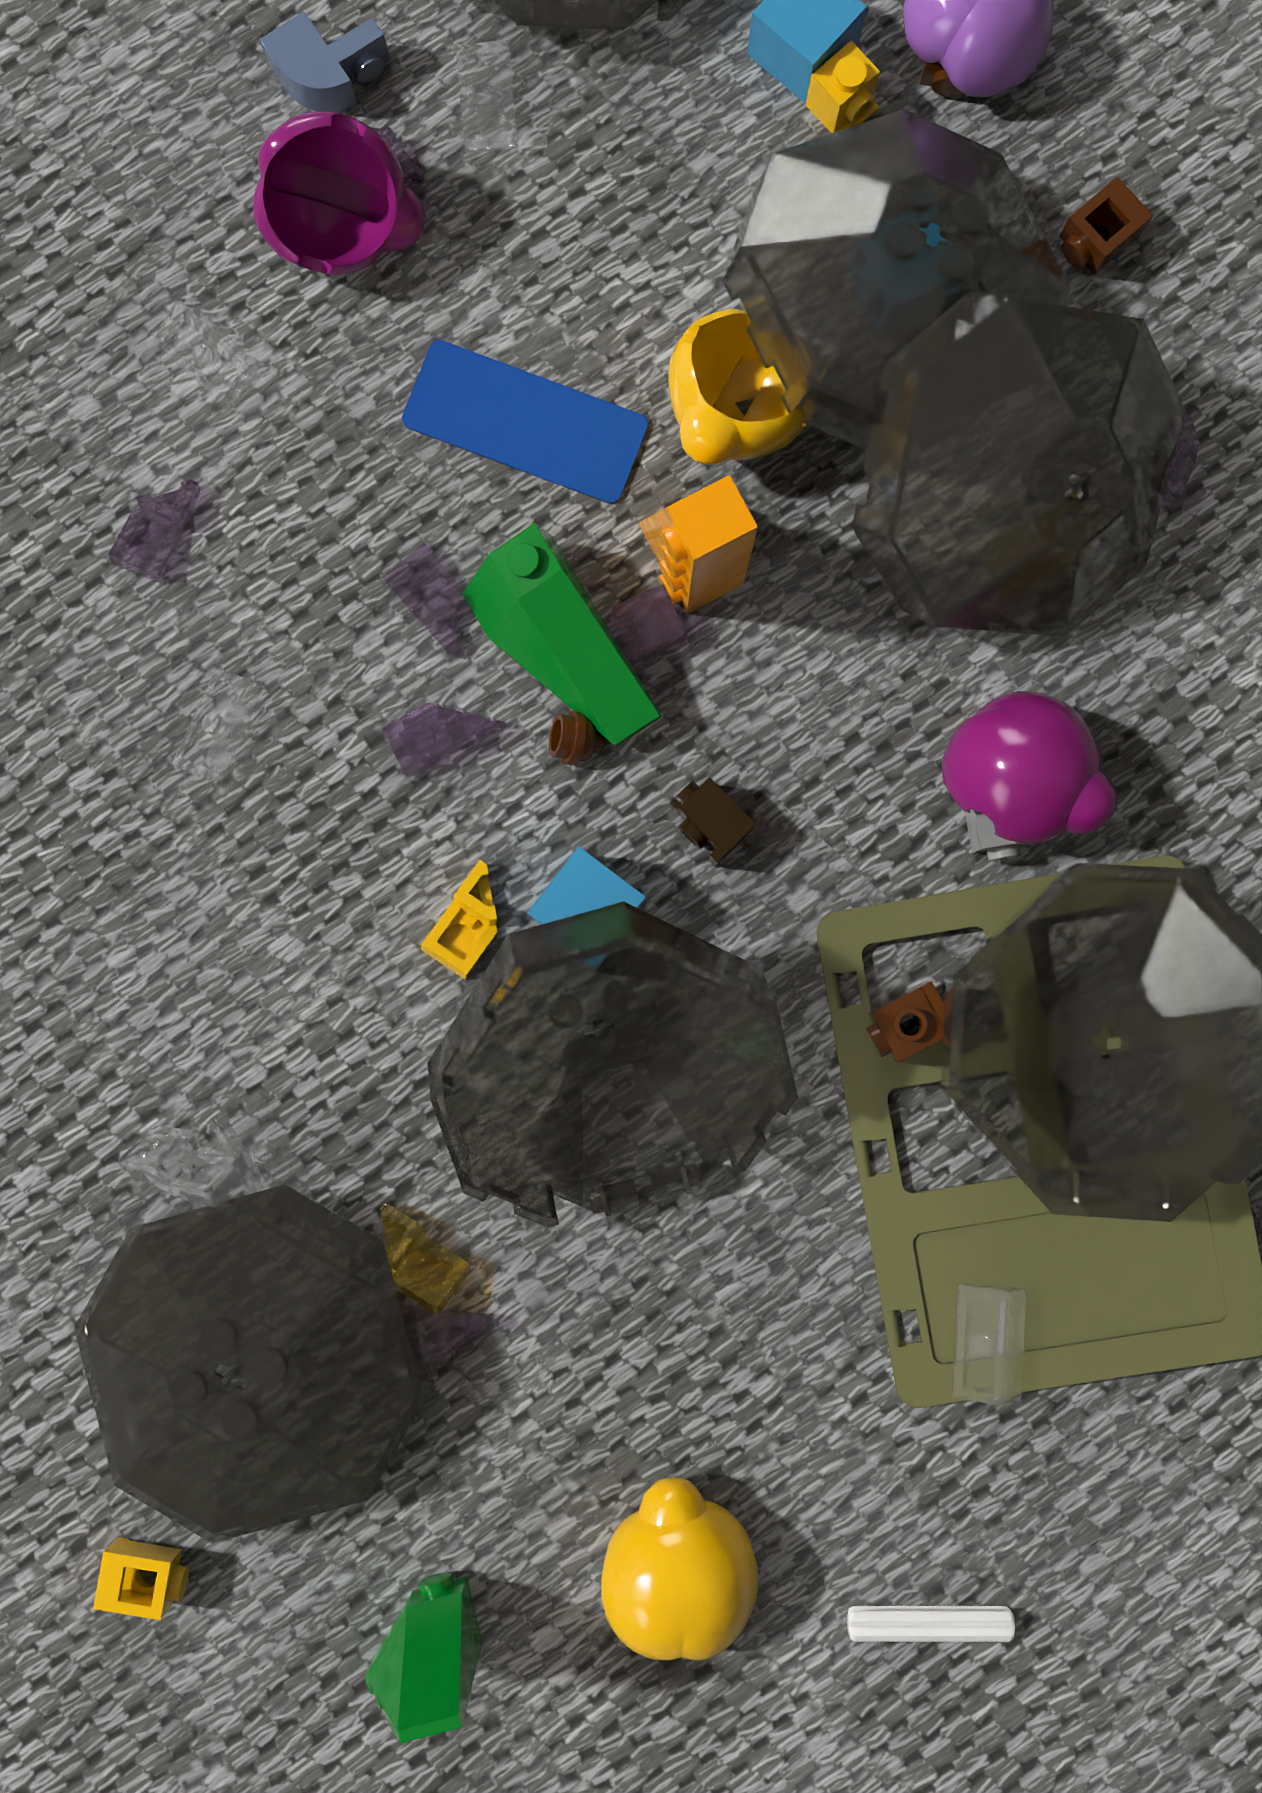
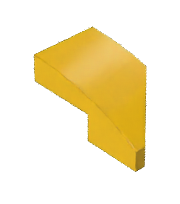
[421,860,497,980]

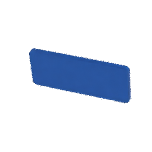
[402,340,648,504]

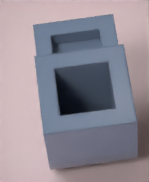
[259,11,390,112]

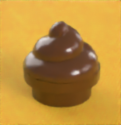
[549,711,607,766]

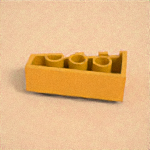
[638,475,758,614]

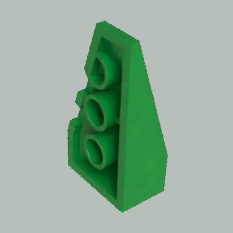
[462,523,662,746]
[365,1572,483,1744]

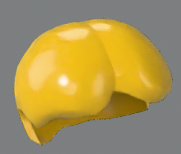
[668,309,820,465]
[601,1477,758,1661]

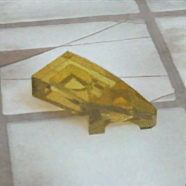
[380,1202,470,1316]

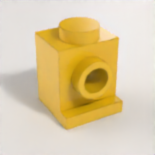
[805,40,880,143]
[93,1537,189,1620]

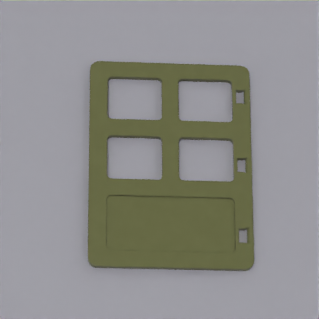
[816,855,1262,1408]

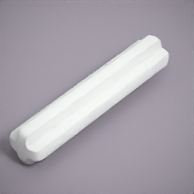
[847,1606,1015,1642]

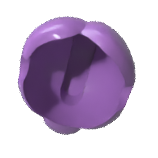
[903,0,1053,97]

